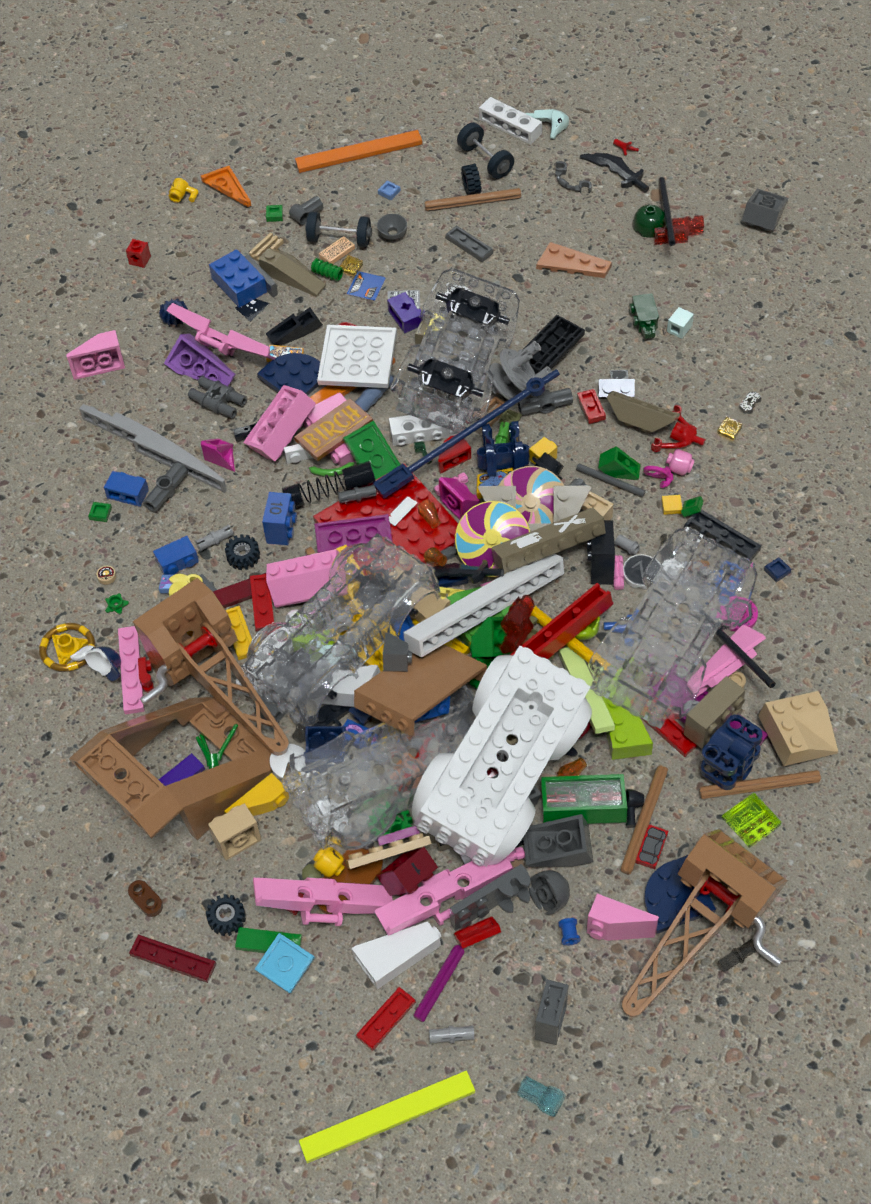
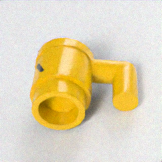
[168,178,199,202]

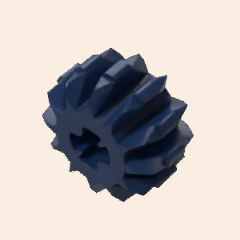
[159,298,188,327]

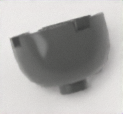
[529,870,570,915]

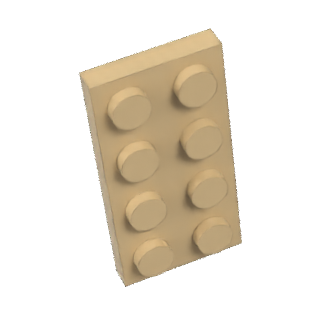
[345,833,431,869]

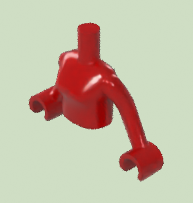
[651,405,706,452]

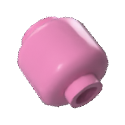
[666,449,694,476]

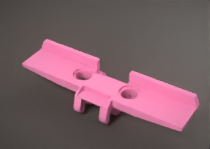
[167,303,275,360]
[374,857,514,936]
[253,877,393,926]

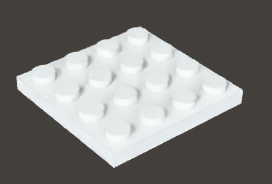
[317,325,397,388]

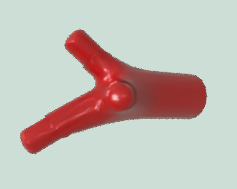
[613,139,639,156]

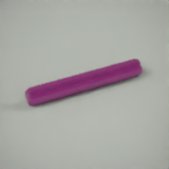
[414,945,465,1022]

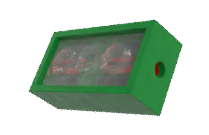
[541,774,627,824]

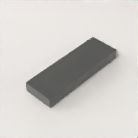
[445,225,493,262]
[244,254,278,298]

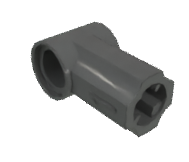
[289,196,324,225]

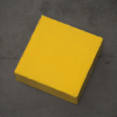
[661,495,682,515]

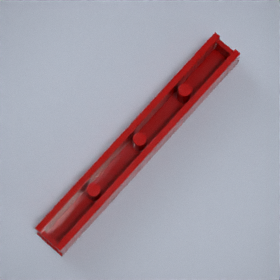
[511,583,614,659]

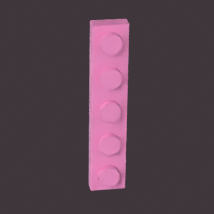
[118,626,145,715]

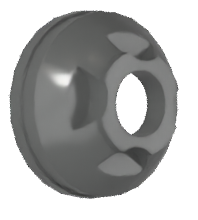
[377,214,407,240]

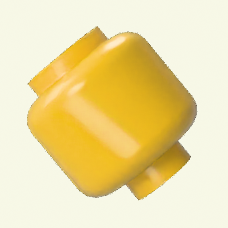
[313,846,345,878]

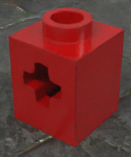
[126,239,151,268]

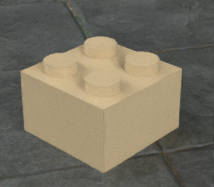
[208,803,261,861]

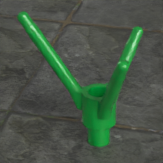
[196,724,238,769]

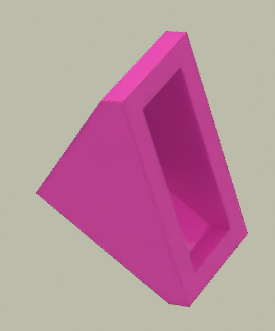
[201,438,235,472]

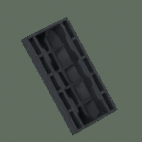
[523,314,585,374]

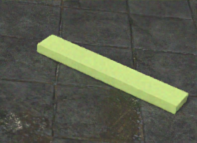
[558,647,615,734]

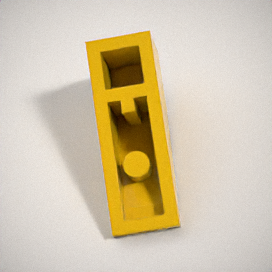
[224,773,289,816]

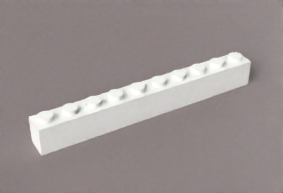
[403,554,564,657]

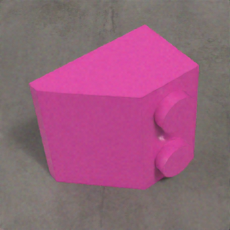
[439,477,481,520]

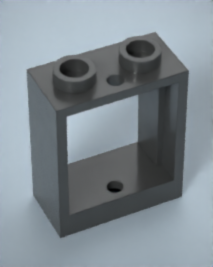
[535,979,569,1045]

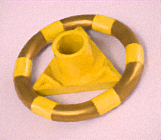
[39,623,95,672]

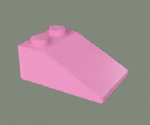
[66,330,125,380]
[587,894,659,941]

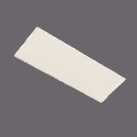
[389,496,418,526]

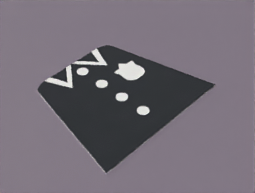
[235,299,270,322]

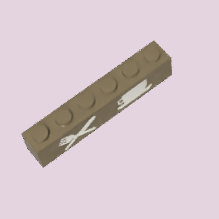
[492,507,606,574]

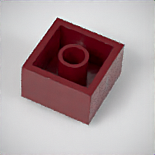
[376,846,438,896]

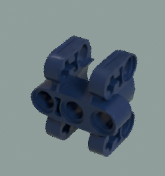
[476,421,530,476]
[701,714,762,790]

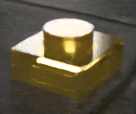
[340,255,363,276]
[717,417,743,440]

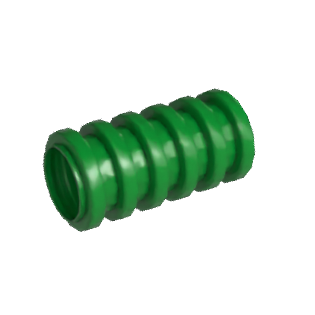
[311,258,343,282]

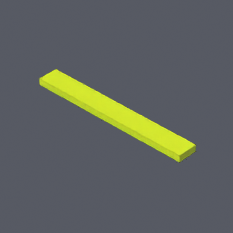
[299,1070,475,1164]

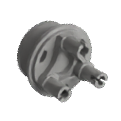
[488,341,552,400]

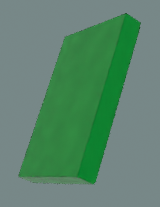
[342,420,401,479]

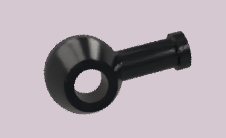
[626,789,644,828]

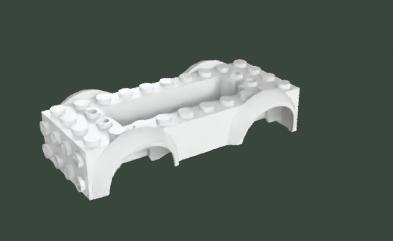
[412,646,592,867]

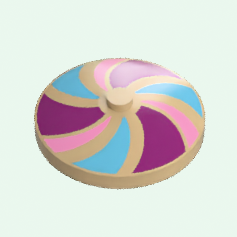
[498,466,564,524]

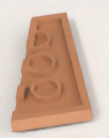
[536,242,612,278]

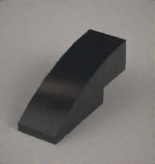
[266,307,323,346]

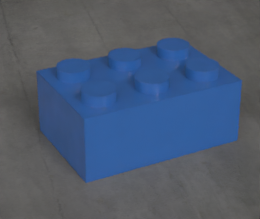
[209,249,267,308]

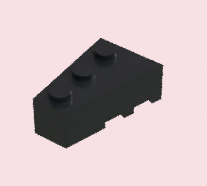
[587,520,615,585]

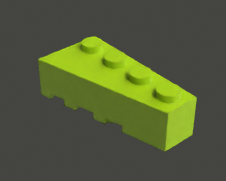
[598,676,653,760]

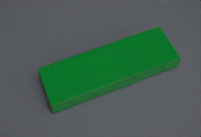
[235,927,303,953]

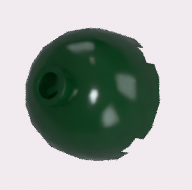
[633,204,666,238]

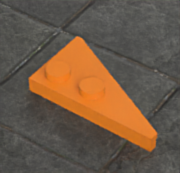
[201,166,252,207]

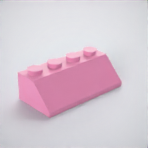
[243,385,316,461]
[266,549,346,608]

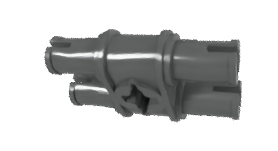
[188,376,247,419]

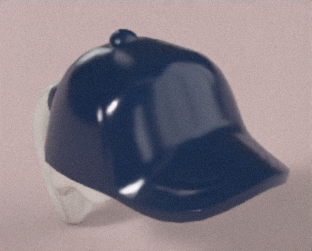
[70,645,121,681]

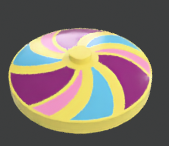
[455,501,530,577]

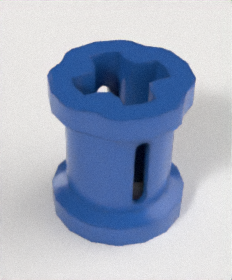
[558,918,581,946]

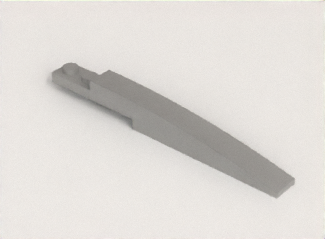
[79,404,227,493]

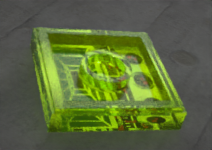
[722,793,782,848]

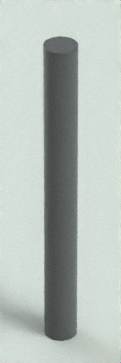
[576,463,646,497]

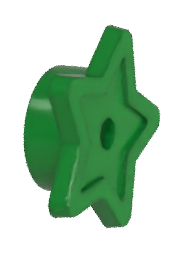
[105,593,129,615]

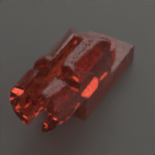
[654,215,704,245]
[499,595,535,654]

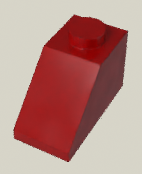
[438,434,471,474]

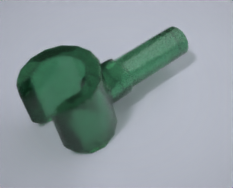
[414,441,432,464]

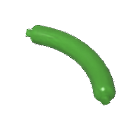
[309,462,354,476]

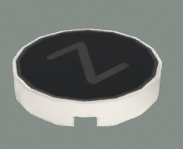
[623,554,660,589]

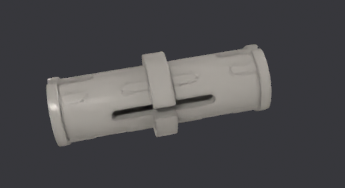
[195,525,234,552]
[429,1025,474,1044]

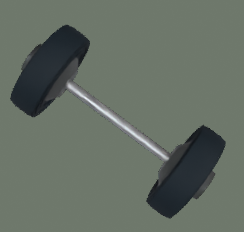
[457,122,515,179]
[305,211,372,247]

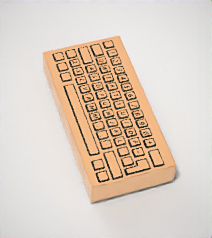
[319,236,355,264]

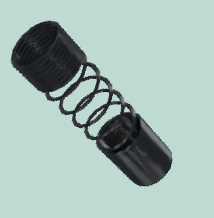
[282,460,376,508]

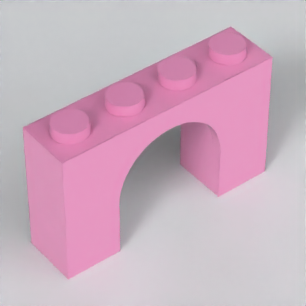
[303,392,356,467]

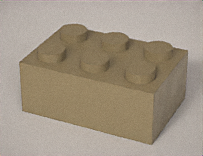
[684,676,745,749]

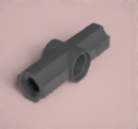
[518,388,573,415]
[143,462,188,512]

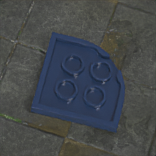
[257,353,320,396]
[644,855,716,934]

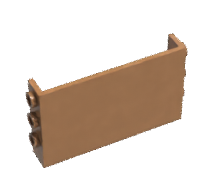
[354,645,487,736]

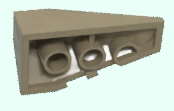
[259,248,326,297]

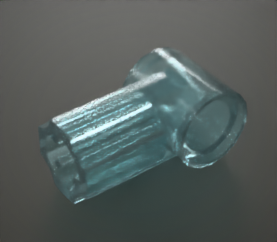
[517,1076,566,1117]

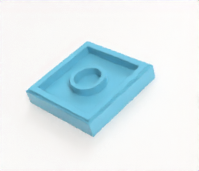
[255,933,315,994]

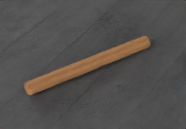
[425,188,521,211]
[621,765,668,875]
[699,770,821,799]

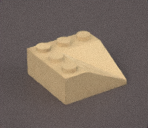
[758,691,838,766]

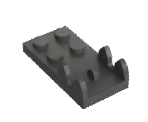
[450,864,530,931]

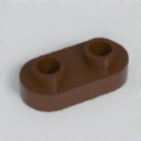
[128,880,163,917]

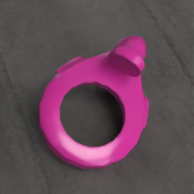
[643,466,674,488]

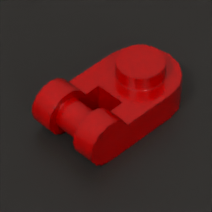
[138,657,154,693]

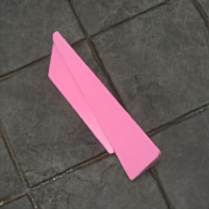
[687,625,766,697]

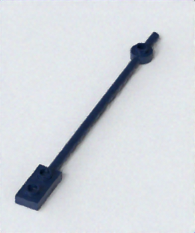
[373,369,560,498]

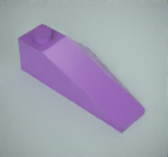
[164,333,236,387]

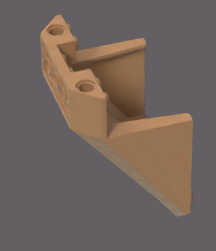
[69,697,272,840]

